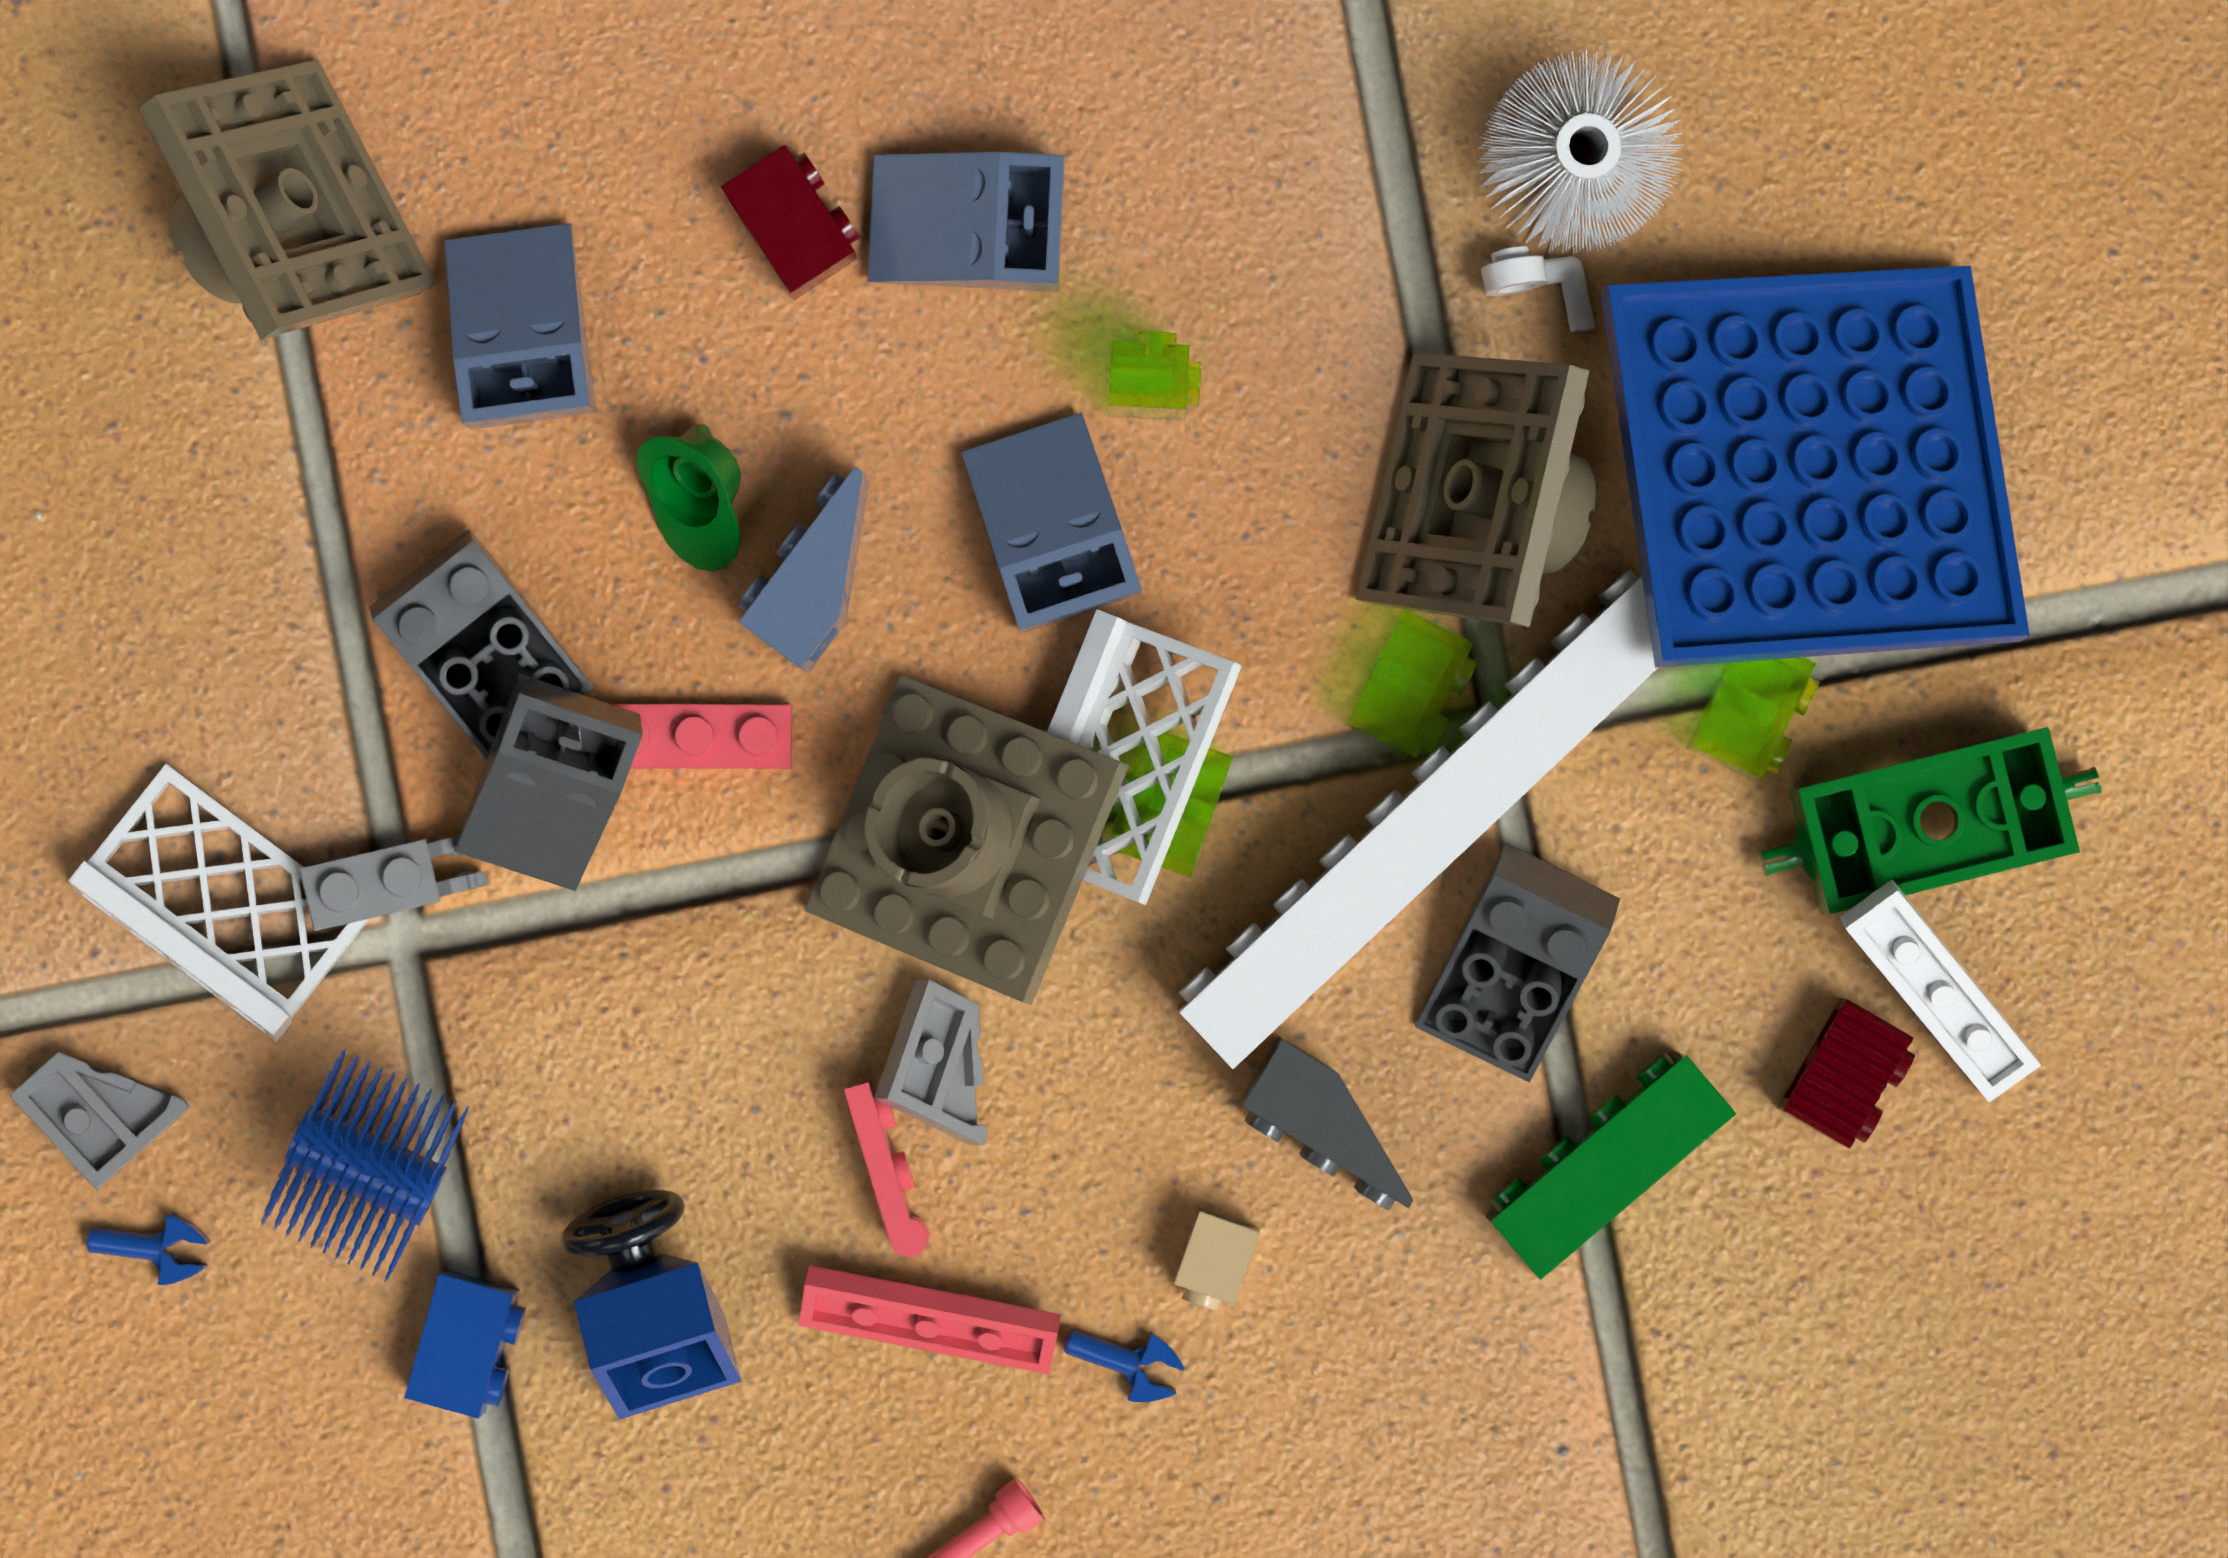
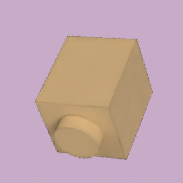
[1174,1208,1260,1311]

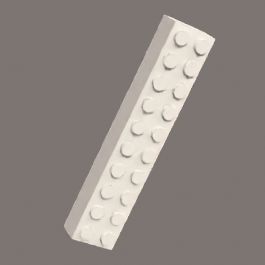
[1178,568,1659,1069]

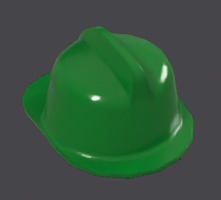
[636,424,741,572]

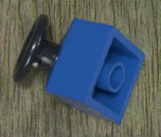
[561,1190,742,1420]

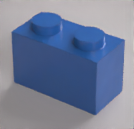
[404,1269,526,1419]

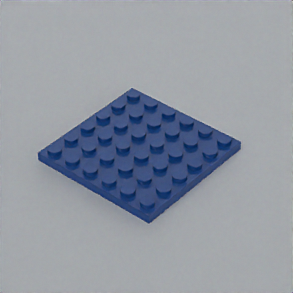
[1600,266,2030,668]

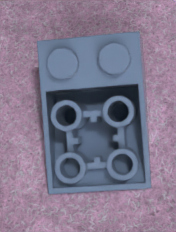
[868,152,1065,292]
[444,223,597,430]
[961,412,1142,634]
[738,466,869,674]

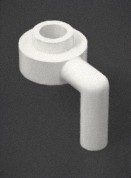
[1481,246,1595,334]

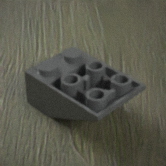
[369,528,593,759]
[454,673,643,891]
[1415,843,1620,1082]
[1239,1036,1414,1211]

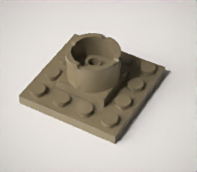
[138,59,436,340]
[1355,352,1596,627]
[804,675,1129,1005]

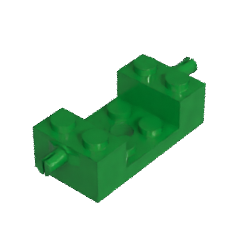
[1759,727,2102,914]

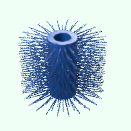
[261,1049,469,1282]

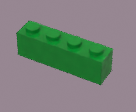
[1486,1053,1736,1280]

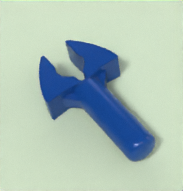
[86,1214,211,1285]
[1064,1330,1184,1402]

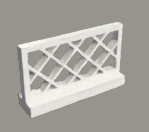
[1047,609,1242,905]
[68,764,370,1043]

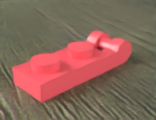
[844,1080,930,1257]

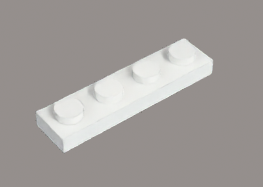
[1840,879,2041,1103]

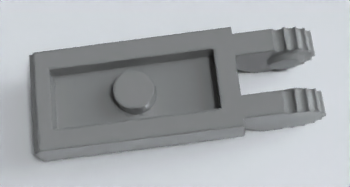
[299,836,489,932]

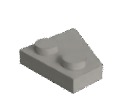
[874,979,987,1145]
[10,1052,190,1191]

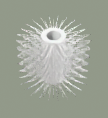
[1477,49,1685,255]

